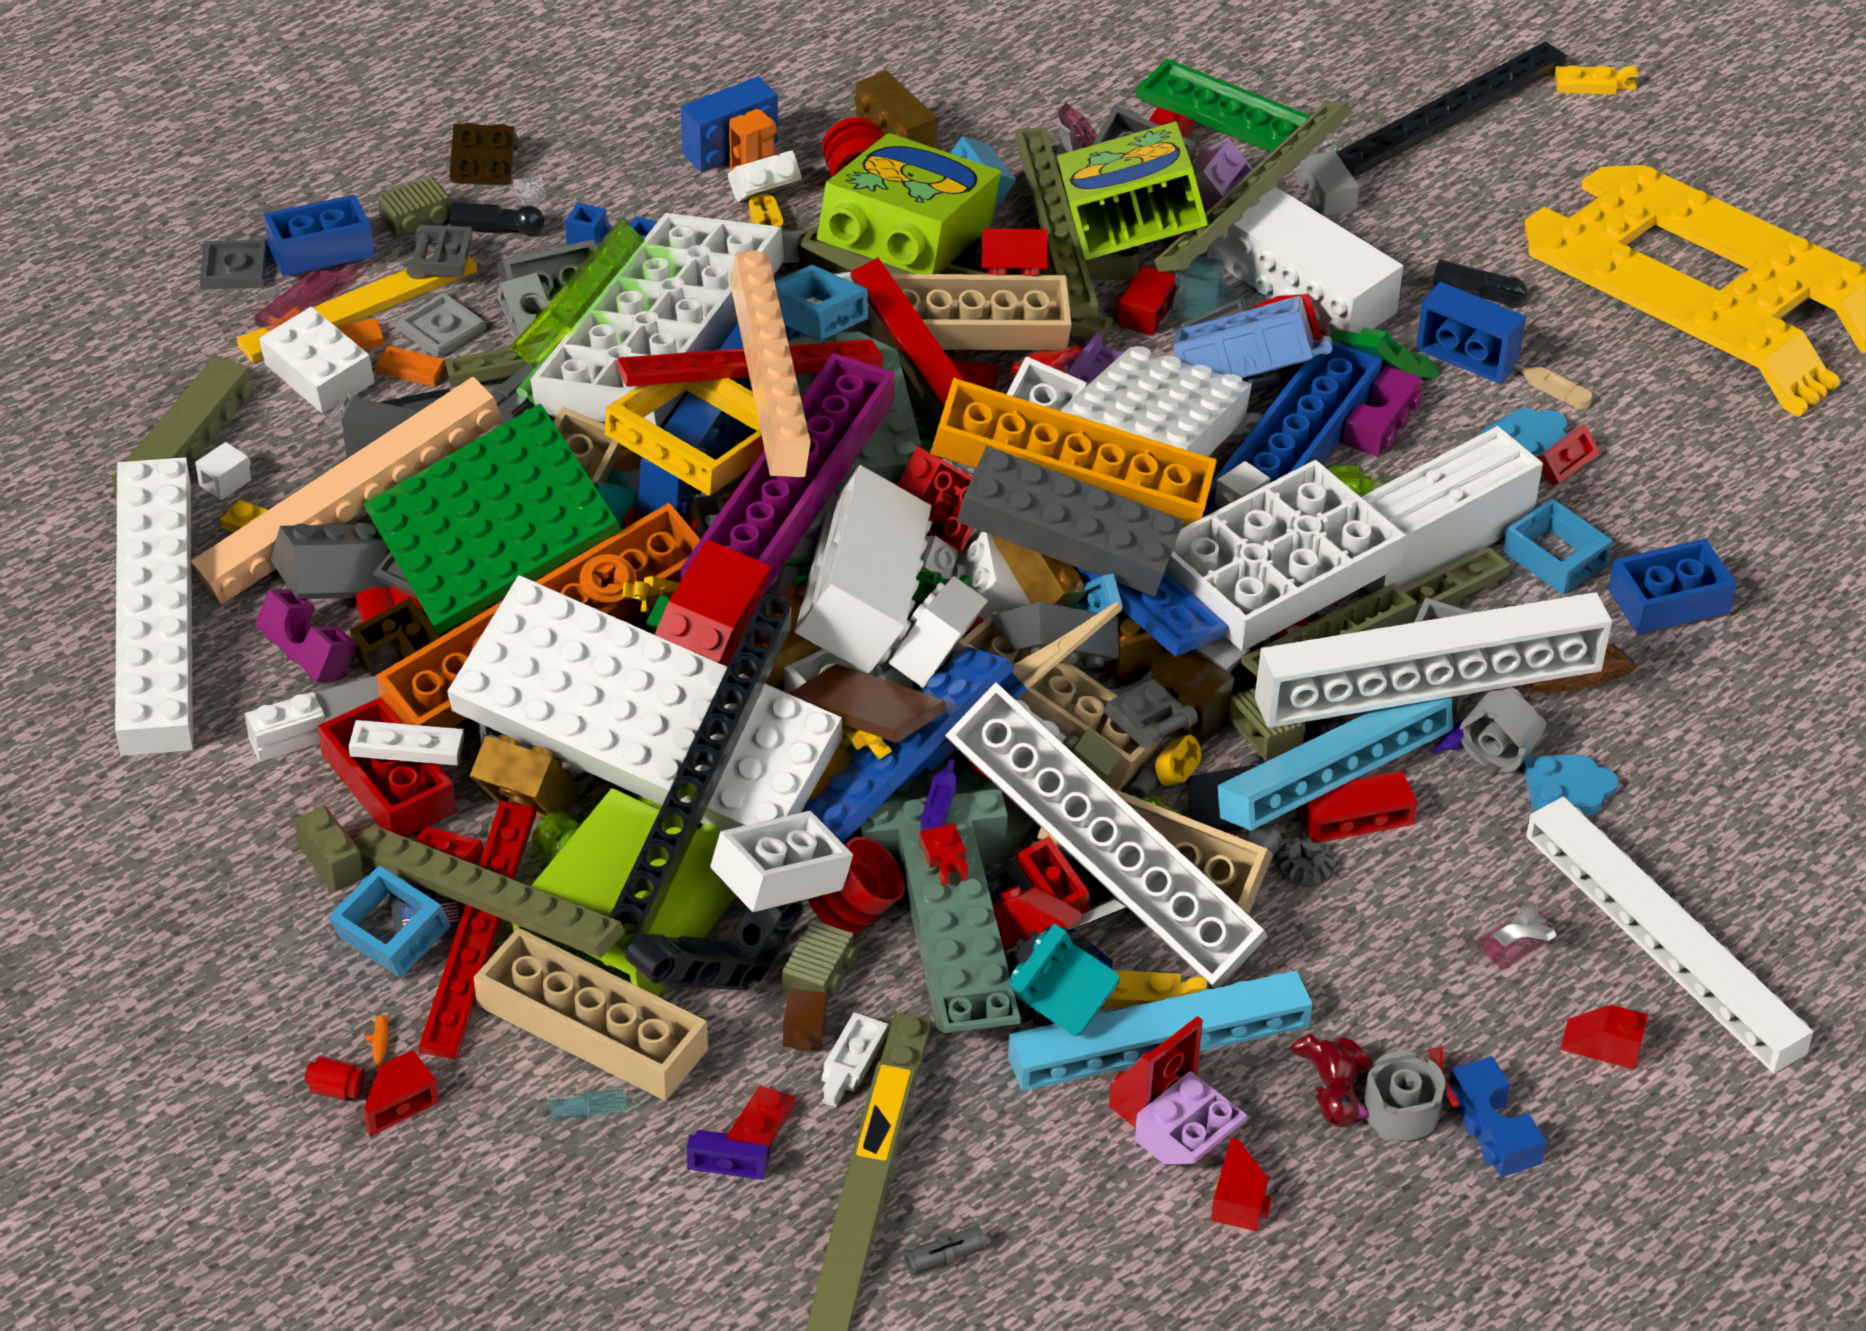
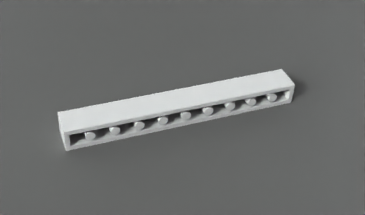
[1526,796,1814,1074]

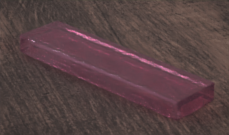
[255,262,358,331]

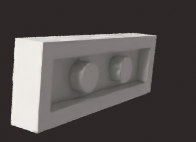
[349,720,464,765]

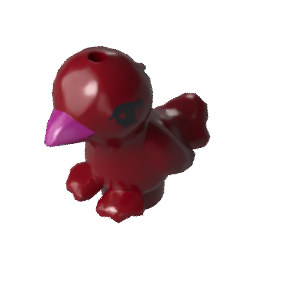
[1291,1033,1373,1127]

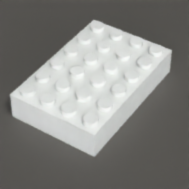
[1060,346,1252,457]
[1165,460,1406,651]

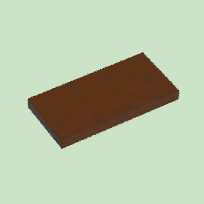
[788,664,946,743]

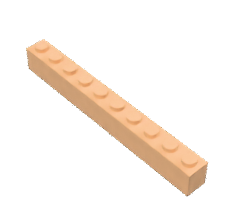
[731,250,810,477]
[191,377,503,605]

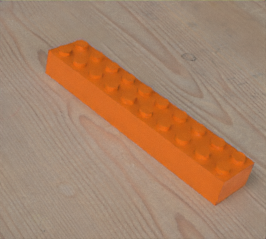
[376,503,700,728]

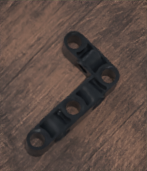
[625,901,804,990]

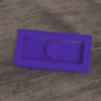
[687,1130,772,1180]

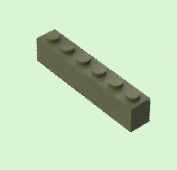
[112,356,253,501]

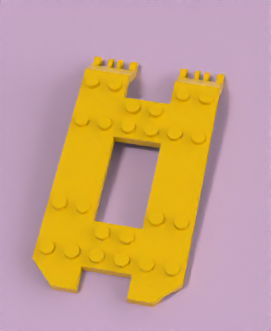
[1524,165,1866,417]

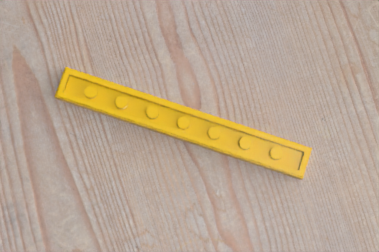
[237,255,477,363]

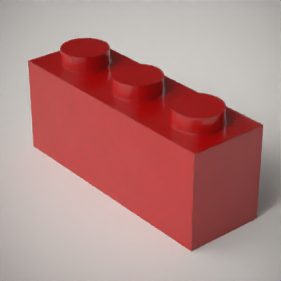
[1298,771,1417,843]

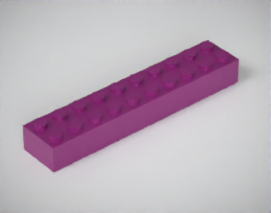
[681,353,895,603]

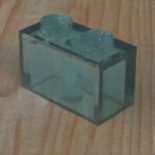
[1173,256,1224,323]

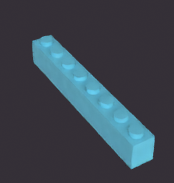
[1218,697,1453,830]
[1008,970,1313,1091]

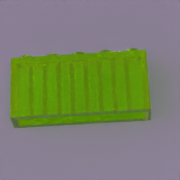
[509,219,645,367]

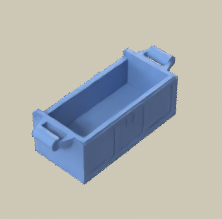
[1173,296,1333,378]

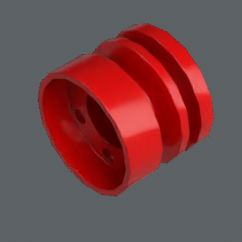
[822,117,884,178]
[808,837,905,936]

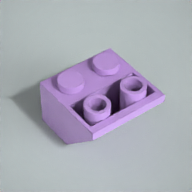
[1192,138,1253,210]
[1135,1071,1248,1164]

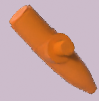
[366,1015,389,1066]

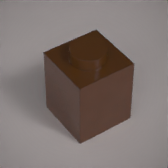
[783,989,827,1051]

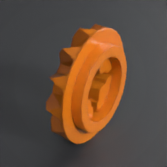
[579,554,636,607]

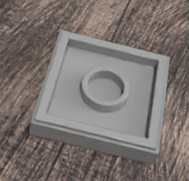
[396,292,487,358]

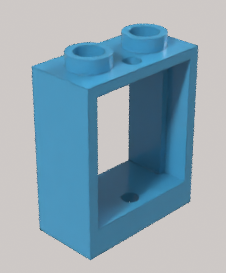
[775,265,868,341]
[1503,498,1613,595]
[328,865,451,978]

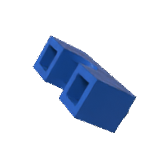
[565,202,657,264]
[1446,1056,1547,1177]

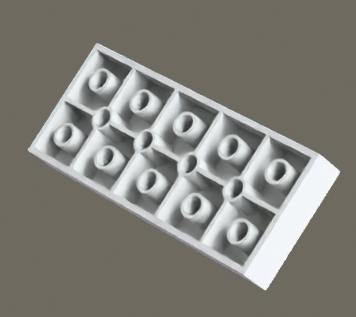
[530,213,785,427]
[447,575,843,830]

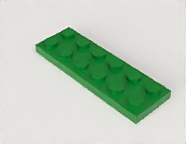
[1136,58,1311,152]

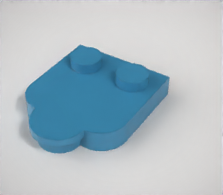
[1481,408,1567,457]
[1522,754,1618,815]

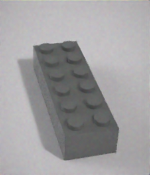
[957,445,1184,597]

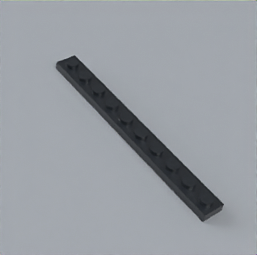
[1336,41,1567,178]

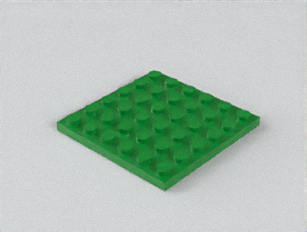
[363,403,622,635]

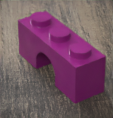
[1343,365,1423,458]
[255,589,357,683]

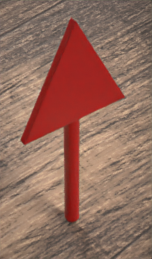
[1428,1047,1459,1107]

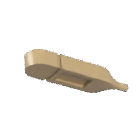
[1513,363,1592,409]

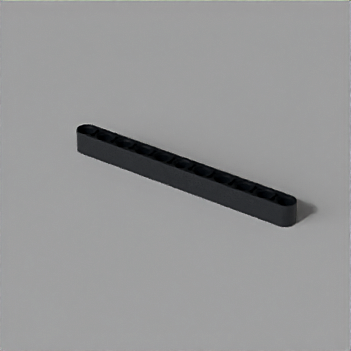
[610,592,792,950]

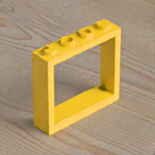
[604,378,764,496]

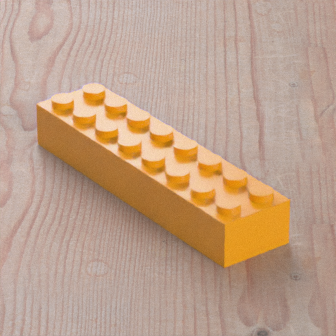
[930,378,1217,529]

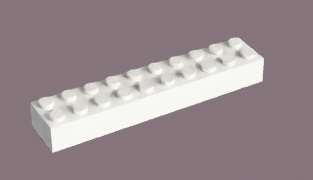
[115,457,193,756]
[1255,592,1612,728]
[945,682,1268,989]

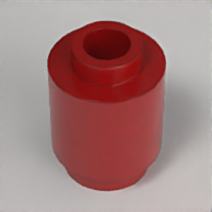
[305,1055,365,1101]

